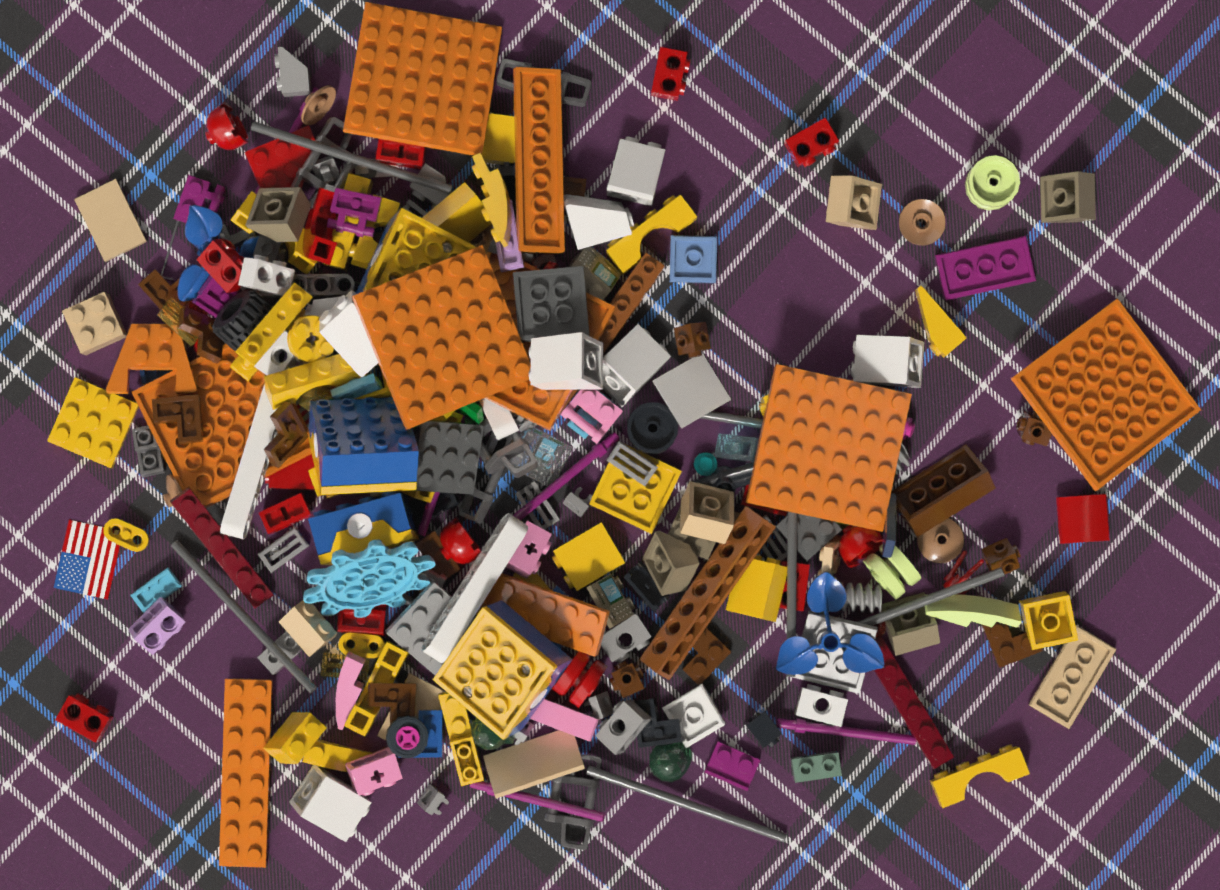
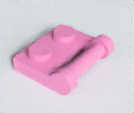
[561,389,623,444]

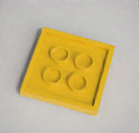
[47,377,139,469]
[589,443,682,534]

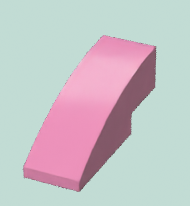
[336,652,366,730]
[530,699,599,742]

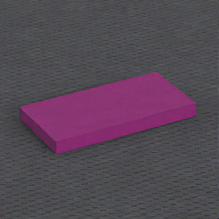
[935,236,1036,301]

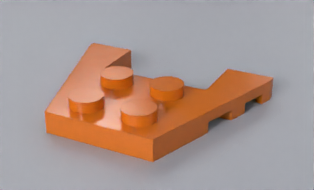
[106,324,198,394]

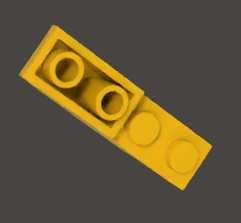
[472,153,512,247]
[438,692,484,786]

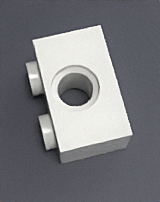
[254,330,301,375]
[794,684,848,727]

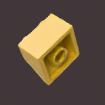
[1019,591,1078,650]

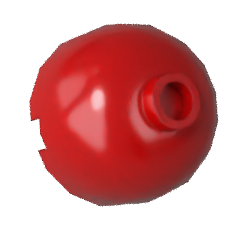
[205,102,249,150]
[439,517,481,564]
[839,525,883,568]

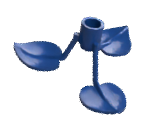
[178,205,259,302]
[776,572,884,675]

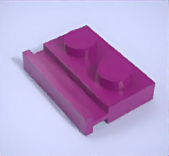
[192,275,238,318]
[704,741,760,791]

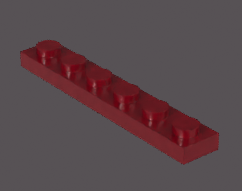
[170,487,273,609]
[873,637,954,769]

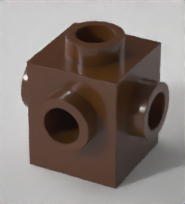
[674,322,711,358]
[1016,410,1052,446]
[981,538,1021,574]
[609,661,644,698]

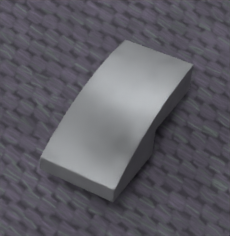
[132,426,165,478]

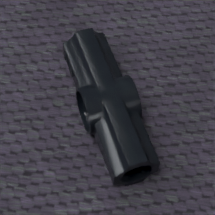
[688,462,754,493]

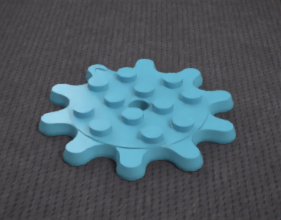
[303,539,435,618]

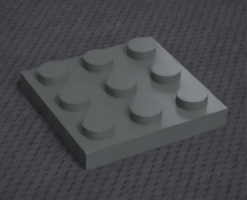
[513,266,590,343]
[412,420,484,494]

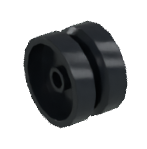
[627,402,678,455]

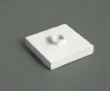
[663,684,727,748]

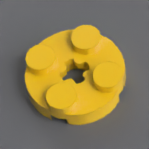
[287,315,334,363]

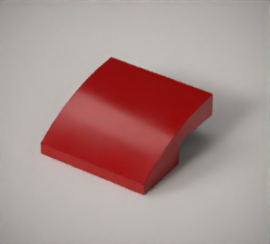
[1056,494,1110,544]

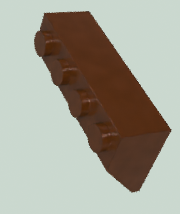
[891,445,996,538]

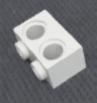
[238,255,295,296]

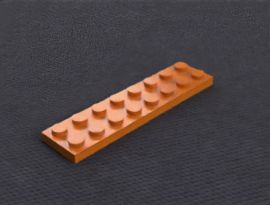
[513,67,565,253]
[219,678,273,868]

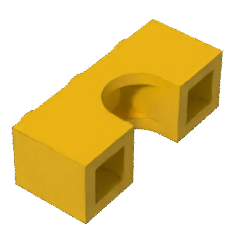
[349,194,400,269]

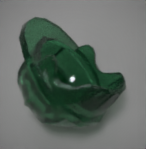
[471,717,515,750]
[649,742,692,782]

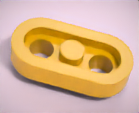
[104,519,149,552]
[338,633,385,658]

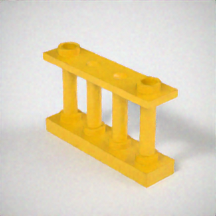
[230,282,313,381]

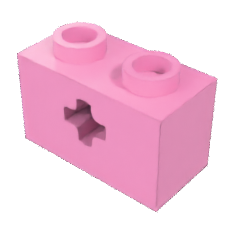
[506,521,552,579]
[345,747,403,796]

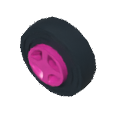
[386,716,429,758]

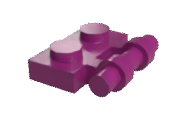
[173,175,226,223]
[327,188,382,237]

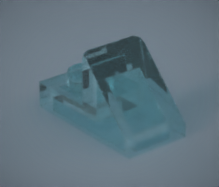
[714,434,759,464]

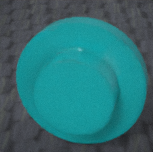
[694,453,717,476]

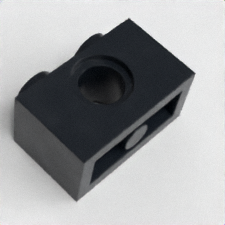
[744,709,782,748]

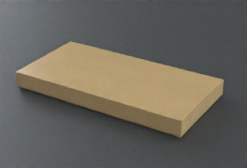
[1028,625,1116,729]
[483,730,585,798]

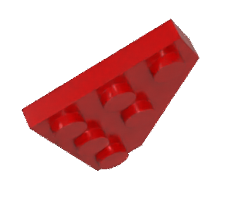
[244,125,315,188]

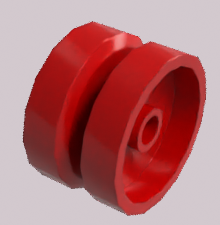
[552,651,608,708]

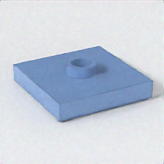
[669,235,717,284]

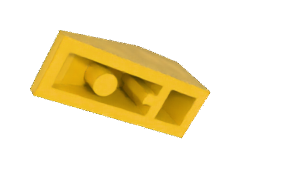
[915,286,967,358]
[302,739,373,777]

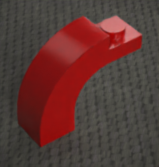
[303,187,337,265]

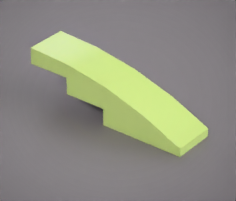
[925,594,1022,627]

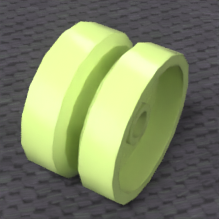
[965,155,1020,211]
[863,544,921,600]

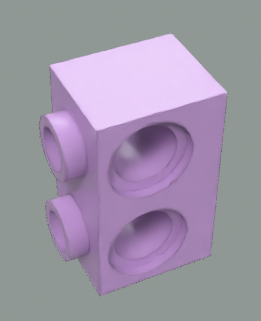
[128,597,186,655]

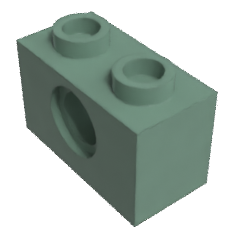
[790,751,842,783]

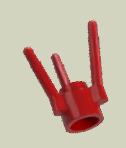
[942,551,984,595]

